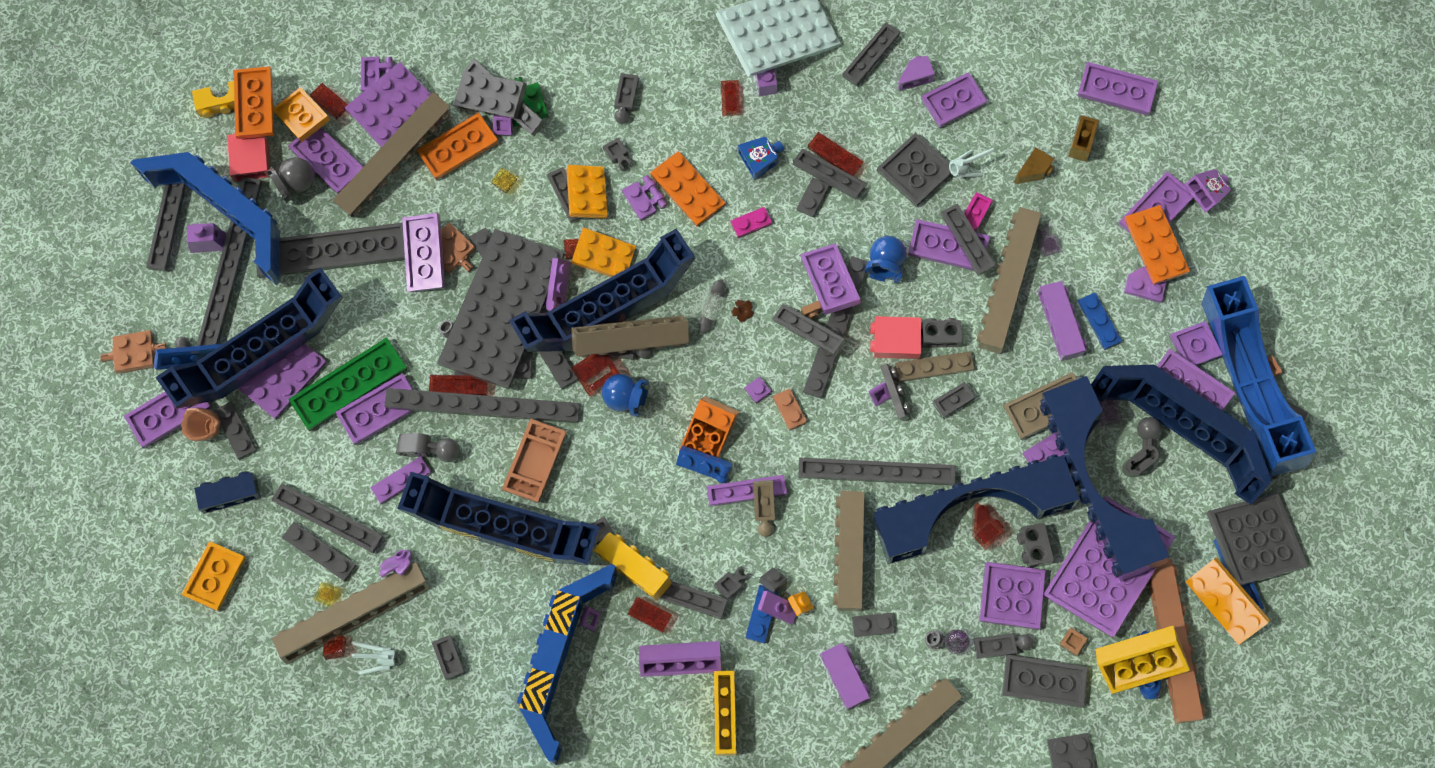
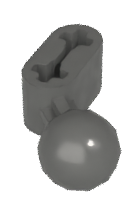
[1122,417,1162,477]
[396,433,460,462]

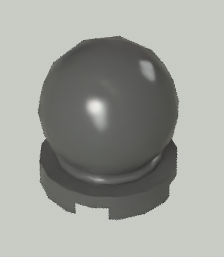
[266,157,315,203]

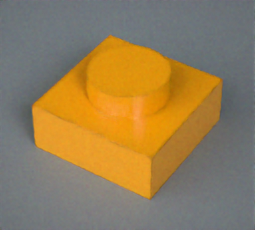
[788,591,814,616]

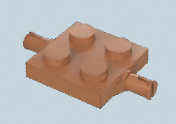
[441,222,476,274]
[100,330,167,374]

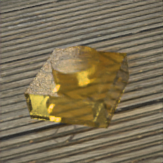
[491,168,517,194]
[313,582,341,607]

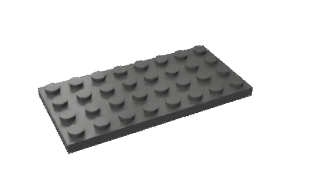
[437,229,565,390]

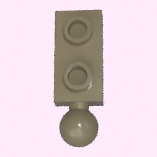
[753,480,775,537]

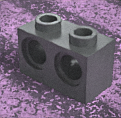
[921,318,962,348]
[1017,523,1054,568]

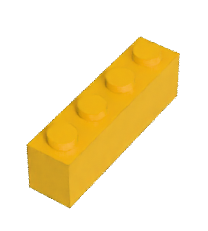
[594,532,672,601]
[714,671,736,756]

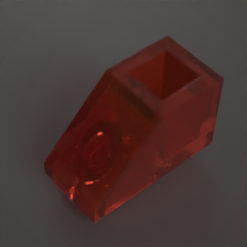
[972,502,1005,550]

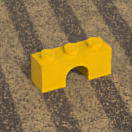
[192,81,235,118]

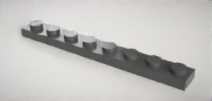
[803,256,868,399]
[798,457,955,486]

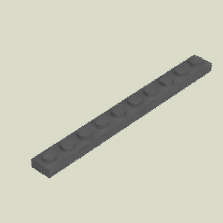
[196,177,262,346]
[469,227,578,390]
[384,388,579,423]

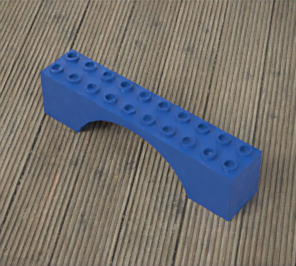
[1202,276,1316,477]

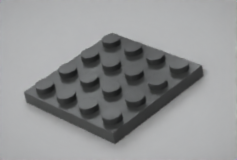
[1206,493,1308,586]

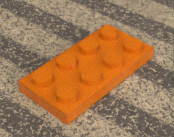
[234,66,274,139]
[416,112,499,181]
[650,151,725,227]
[1124,205,1190,285]

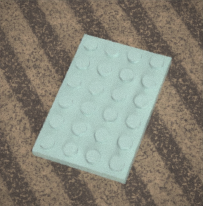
[716,0,841,77]

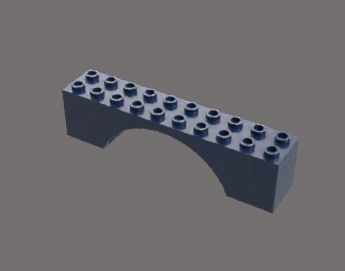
[1040,376,1170,582]
[873,454,1080,565]

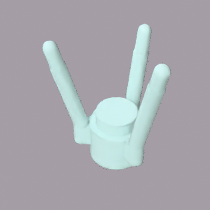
[949,148,995,179]
[351,641,396,675]

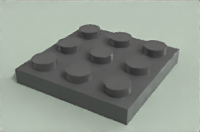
[877,132,952,207]

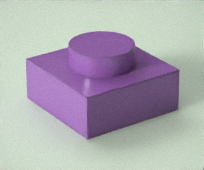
[493,115,513,135]
[744,377,771,403]

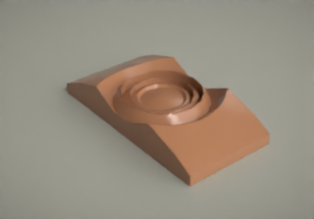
[502,419,567,503]

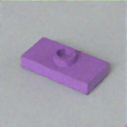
[758,591,796,624]

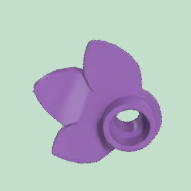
[380,549,412,578]

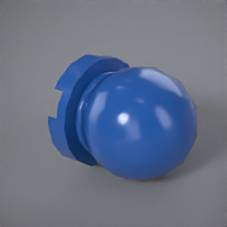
[865,235,907,283]
[602,374,649,417]

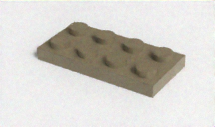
[1003,372,1077,440]

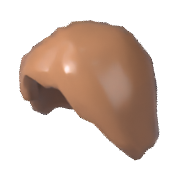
[181,408,221,441]

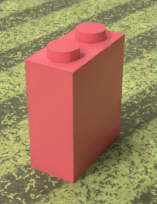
[227,133,270,182]
[870,316,921,359]

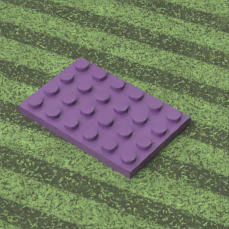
[1043,496,1176,638]

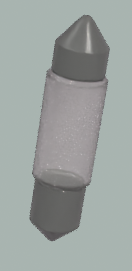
[698,279,726,333]

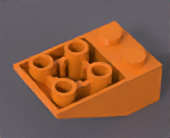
[679,396,740,458]

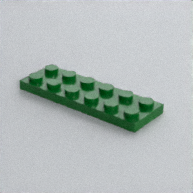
[288,337,407,432]

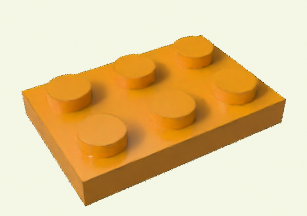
[273,87,331,142]
[566,165,608,219]
[571,227,636,277]
[181,541,246,612]

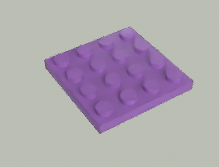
[345,62,442,147]
[237,344,327,420]

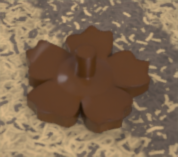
[731,300,754,322]

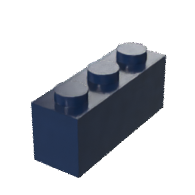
[194,471,261,514]

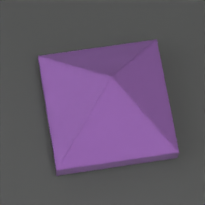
[868,381,891,407]
[579,606,601,632]

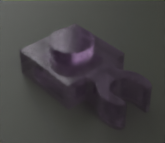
[1036,224,1061,257]

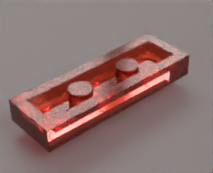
[807,132,863,176]
[429,375,488,396]

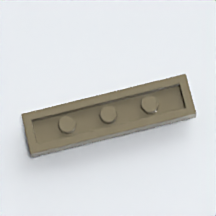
[895,351,974,382]

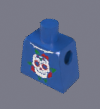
[738,137,784,180]

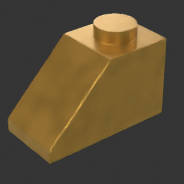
[1068,115,1099,162]
[1014,147,1055,184]

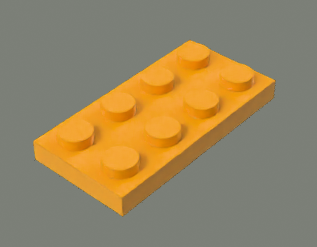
[1186,557,1271,645]

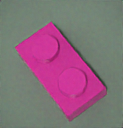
[964,192,993,232]
[730,207,772,238]

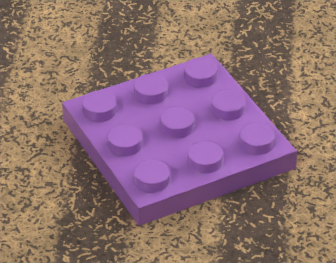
[979,562,1045,630]

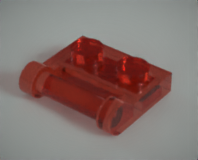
[571,354,621,396]

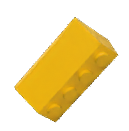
[1095,625,1190,694]

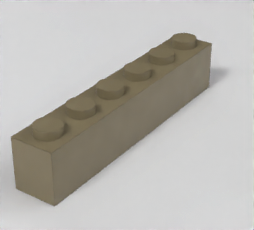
[572,315,689,357]
[833,491,864,612]

